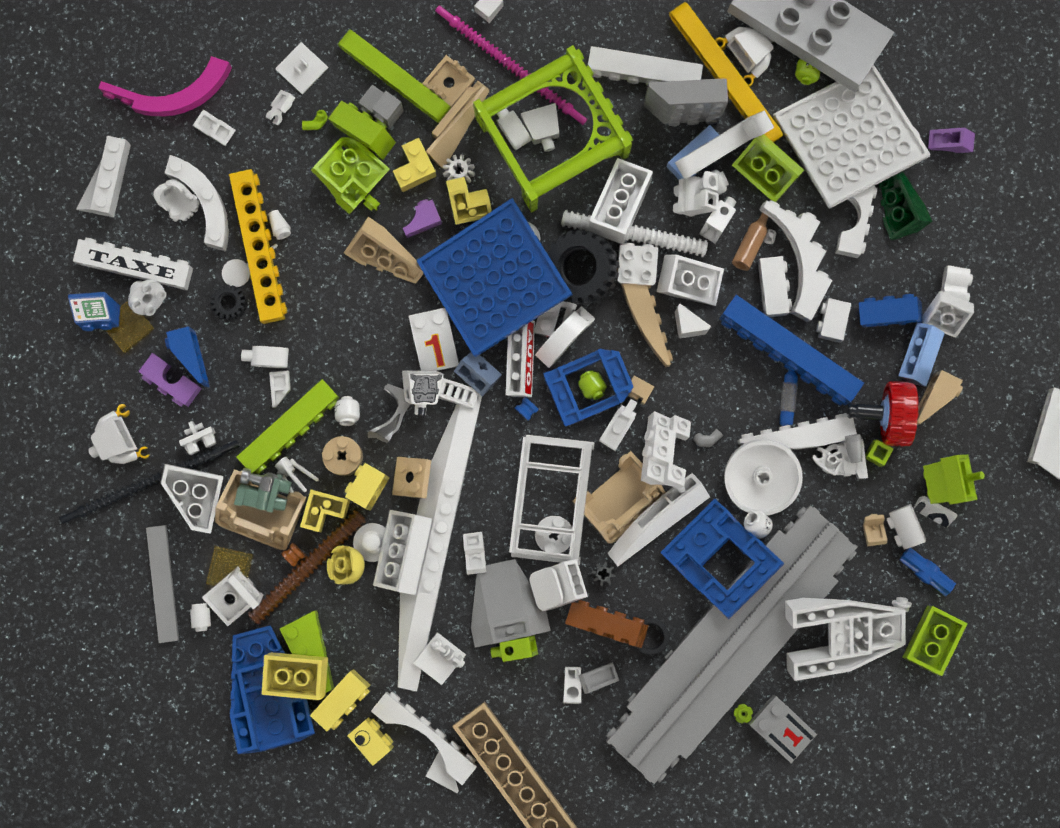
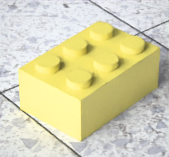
[345,463,390,511]
[262,652,328,700]
[310,670,370,731]

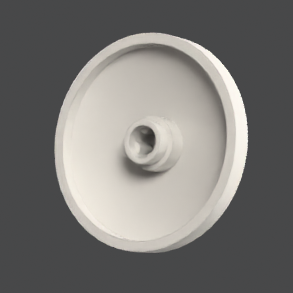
[724,439,803,515]

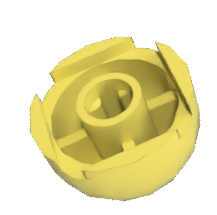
[327,545,365,585]

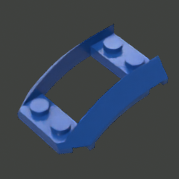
[543,349,634,427]

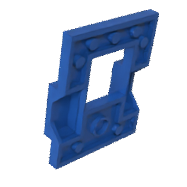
[660,499,784,619]

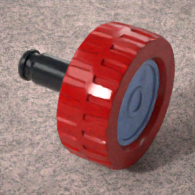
[847,382,918,446]

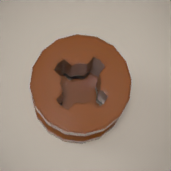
[281,543,305,567]

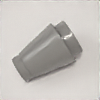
[844,434,863,463]

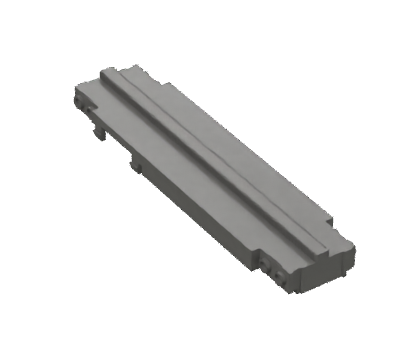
[606,506,858,784]

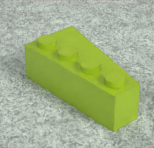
[280,611,334,693]

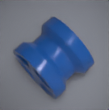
[515,397,539,421]

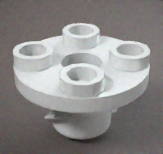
[128,280,166,316]
[353,523,386,562]

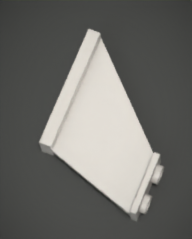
[1027,387,1060,480]

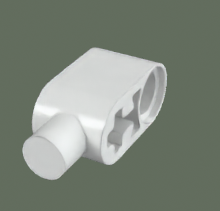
[496,108,532,150]
[241,346,289,368]

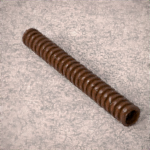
[248,510,366,625]

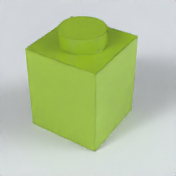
[865,439,893,467]

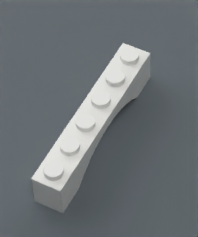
[371,692,477,785]

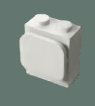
[530,559,588,612]

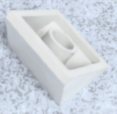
[675,304,711,338]

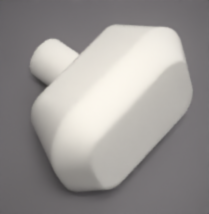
[763,229,776,244]

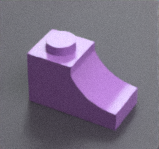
[928,128,975,153]
[403,199,442,238]

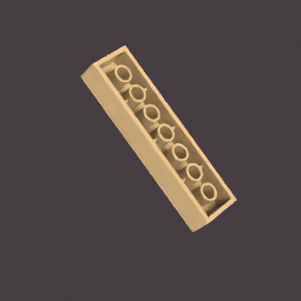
[452,701,577,828]

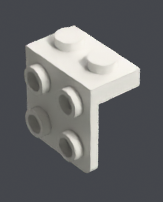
[617,243,658,286]

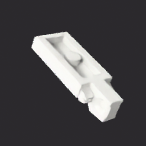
[599,399,637,451]

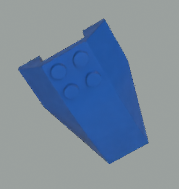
[230,626,315,754]

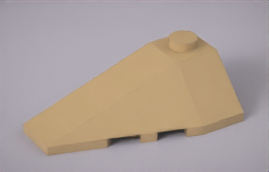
[344,217,424,284]

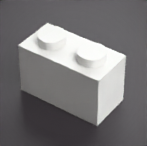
[816,298,851,343]

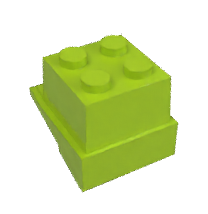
[923,454,984,505]

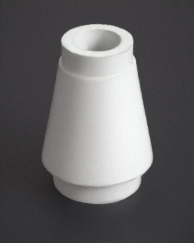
[268,210,291,240]

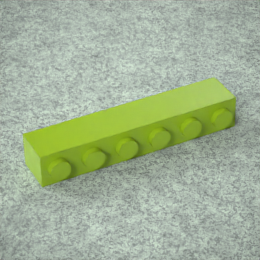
[237,379,339,475]

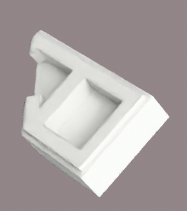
[269,370,291,408]

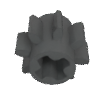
[591,562,616,586]

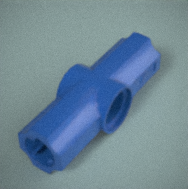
[899,548,956,596]

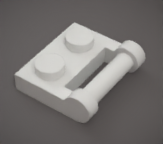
[534,301,577,337]

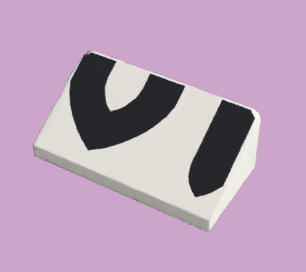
[913,496,957,527]

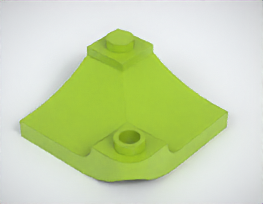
[311,137,390,214]

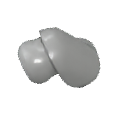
[693,429,723,447]

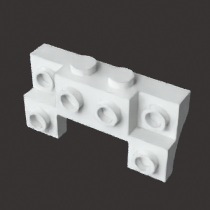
[641,411,691,489]

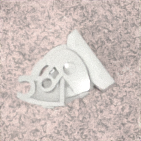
[812,442,868,479]

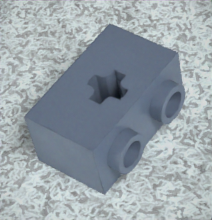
[454,352,502,396]

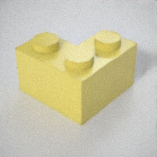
[393,138,436,192]
[446,177,492,225]
[300,490,350,532]

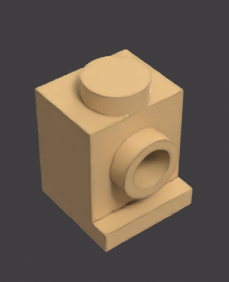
[628,376,654,405]

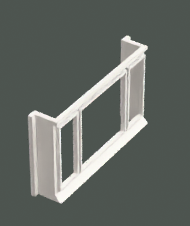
[509,435,594,565]

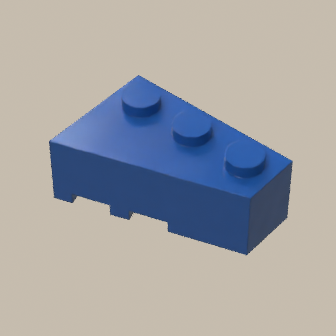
[859,294,923,327]

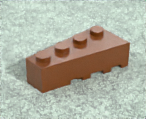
[565,600,649,648]

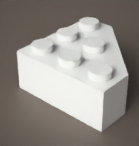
[160,464,223,534]

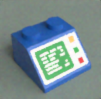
[68,292,120,331]

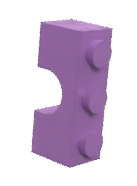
[139,353,202,407]

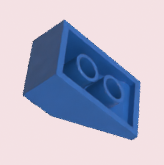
[165,326,210,387]

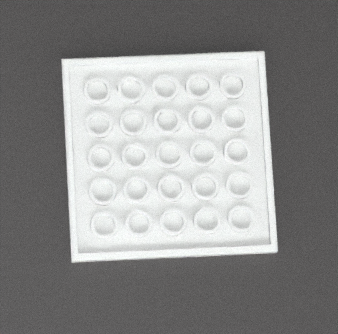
[773,64,930,209]

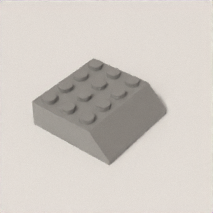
[644,78,728,126]

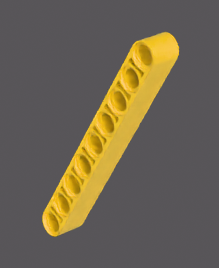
[669,2,783,142]

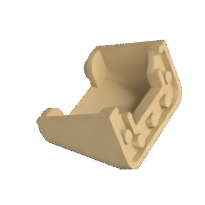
[573,451,666,543]
[215,469,306,550]

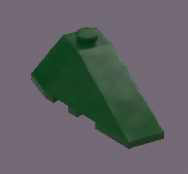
[878,171,933,240]

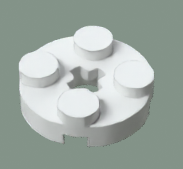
[535,516,572,553]

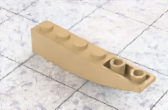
[617,268,673,367]

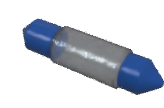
[779,371,798,426]

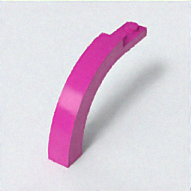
[99,56,232,116]

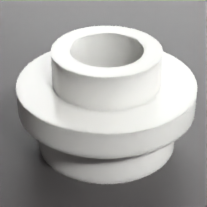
[892,597,912,612]

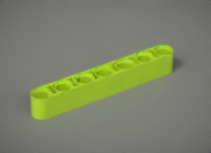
[337,29,451,123]

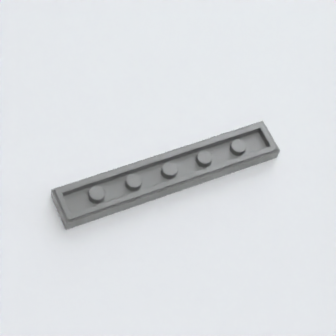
[146,525,179,643]

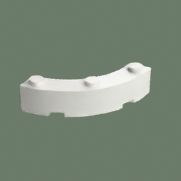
[165,155,229,251]

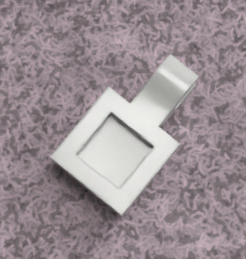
[266,90,295,125]

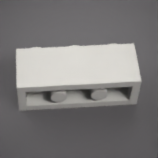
[758,256,792,317]

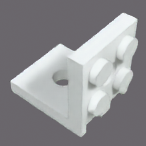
[202,567,263,626]

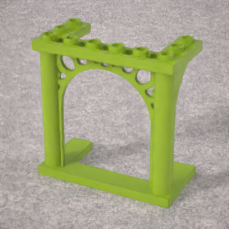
[473,45,633,213]

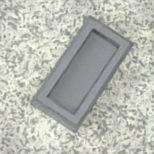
[578,662,619,694]

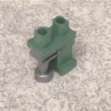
[234,468,292,513]

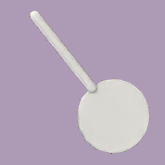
[222,244,278,287]

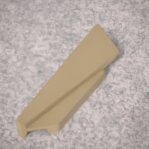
[426,81,489,168]

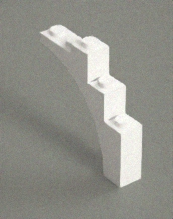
[759,200,832,322]

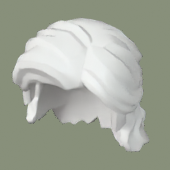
[153,179,200,222]

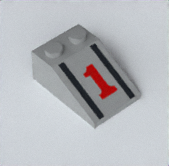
[747,695,817,763]

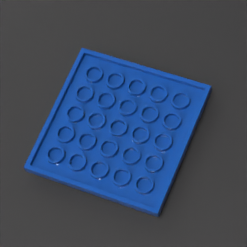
[416,198,573,357]

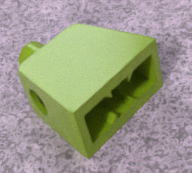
[491,635,538,662]

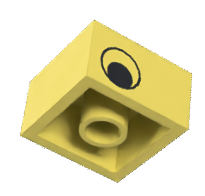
[347,717,394,766]

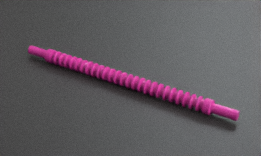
[435,5,588,125]

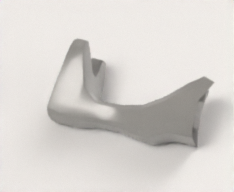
[368,384,411,443]

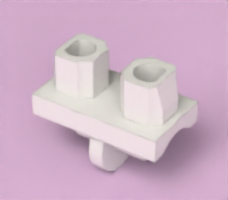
[179,421,216,455]

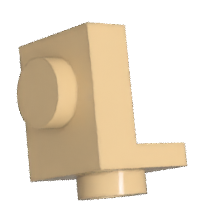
[863,514,887,546]

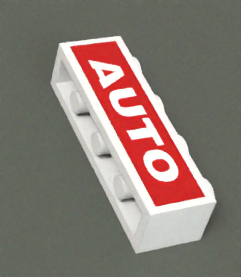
[506,321,535,397]

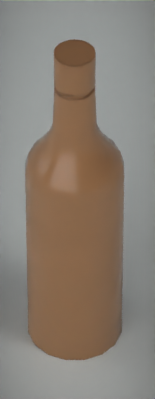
[732,212,768,271]

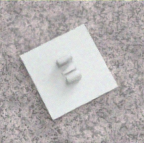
[275,42,328,95]

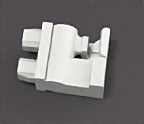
[673,171,719,217]

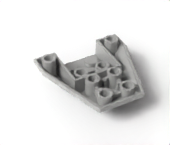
[471,559,551,647]

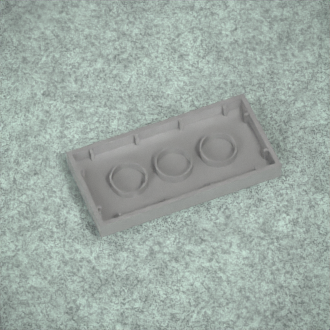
[727,0,894,93]

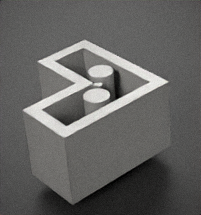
[359,85,404,129]

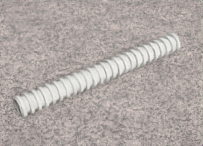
[561,210,708,257]

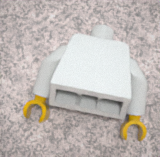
[715,27,774,87]
[89,404,150,464]

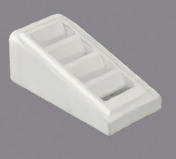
[439,378,479,409]

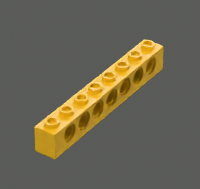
[229,169,287,324]

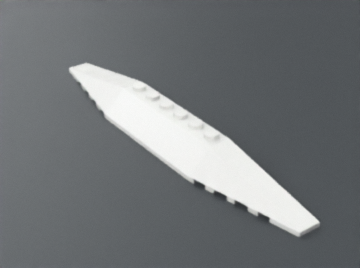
[398,390,482,691]

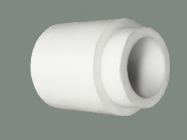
[190,603,211,632]

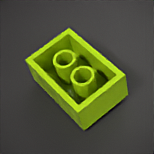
[732,134,804,202]
[902,605,968,676]

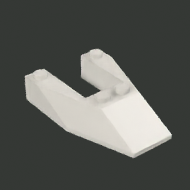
[785,598,906,681]

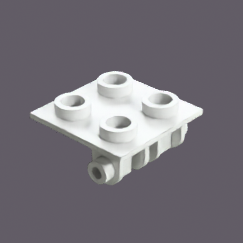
[413,632,466,685]

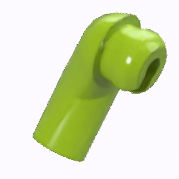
[302,110,328,130]

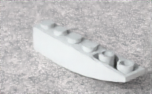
[737,413,857,449]
[608,473,710,566]

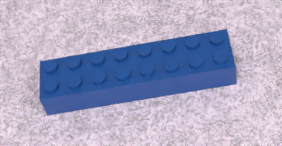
[719,295,864,406]

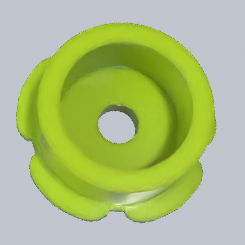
[363,194,380,211]
[734,704,753,723]

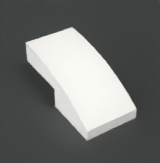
[193,110,236,146]
[463,532,486,575]

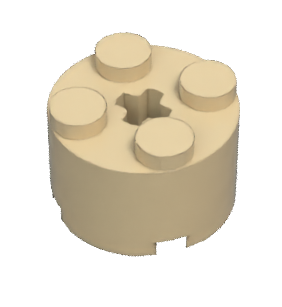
[322,436,363,476]

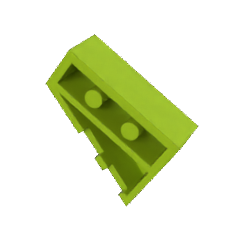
[328,100,396,160]

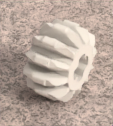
[443,155,475,183]

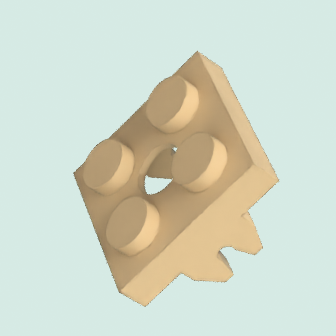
[422,55,475,108]
[392,457,431,499]

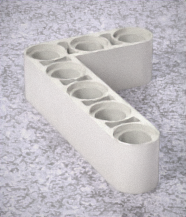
[675,110,774,179]

